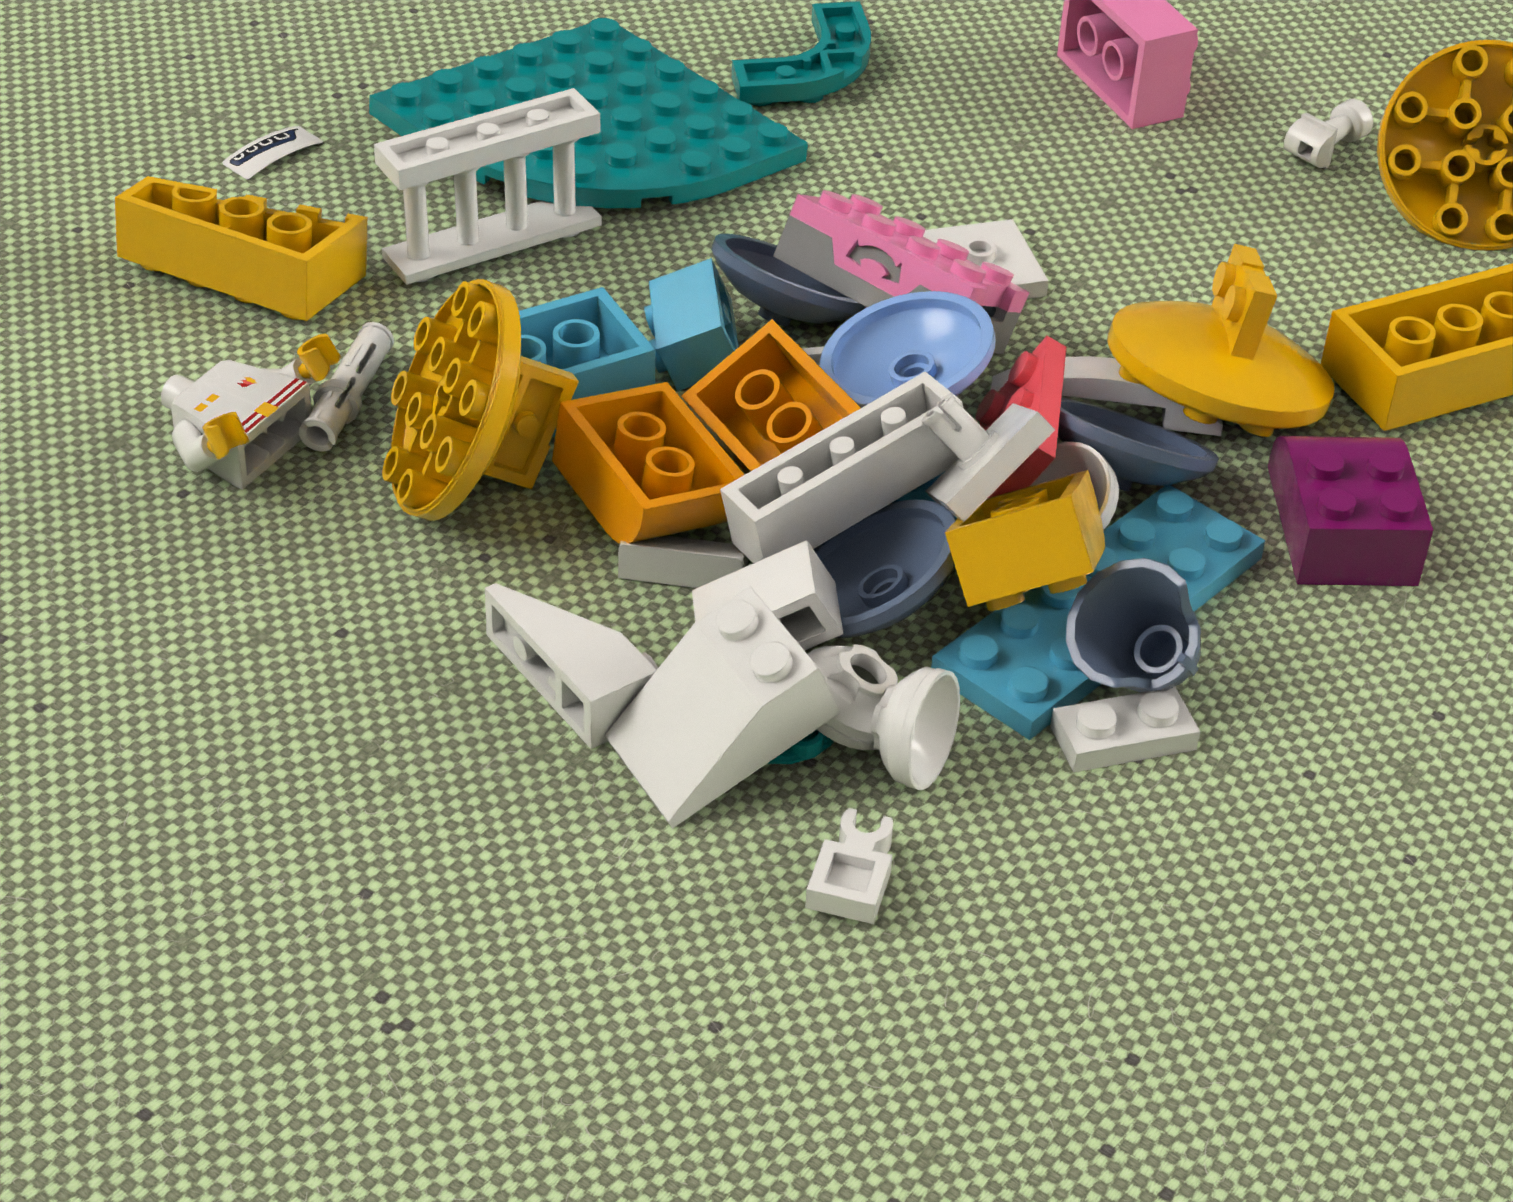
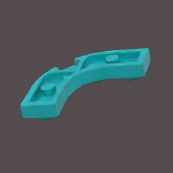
[731,1,871,106]

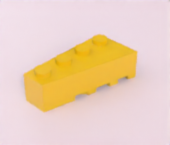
[115,176,368,321]

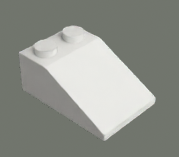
[605,586,840,829]

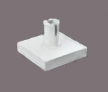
[922,393,1055,522]

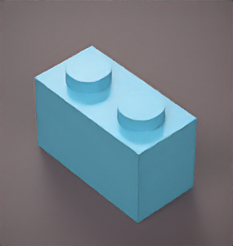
[644,258,739,391]

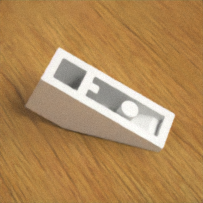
[485,583,658,749]

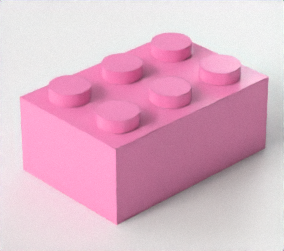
[1057,0,1198,129]

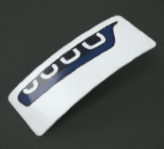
[222,126,323,179]

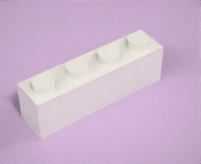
[720,371,963,563]

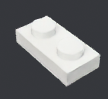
[1050,687,1200,773]

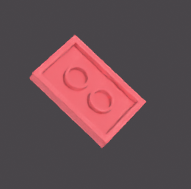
[975,336,1067,499]

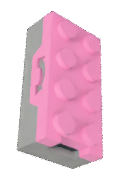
[773,190,1030,354]

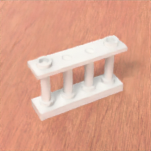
[374,88,602,285]

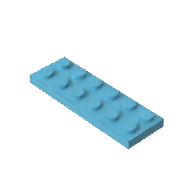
[931,485,1265,740]

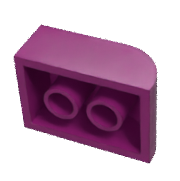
[1267,436,1434,586]

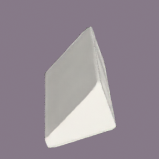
[618,536,749,588]

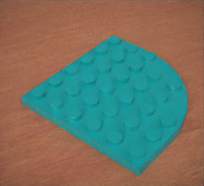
[369,18,808,208]

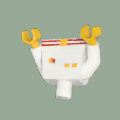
[161,334,341,490]

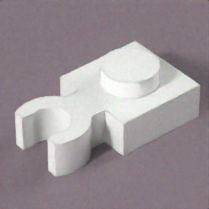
[805,808,893,924]

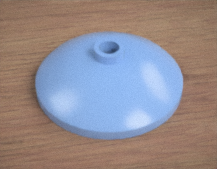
[820,291,996,408]

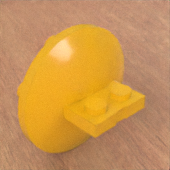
[1377,40,1513,251]
[1107,244,1335,437]
[382,279,579,521]

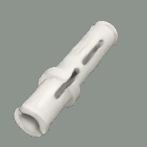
[299,322,394,452]

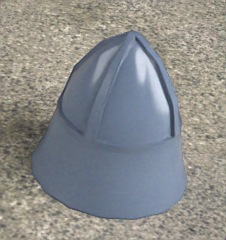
[1066,558,1201,692]

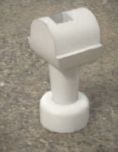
[1284,99,1373,169]

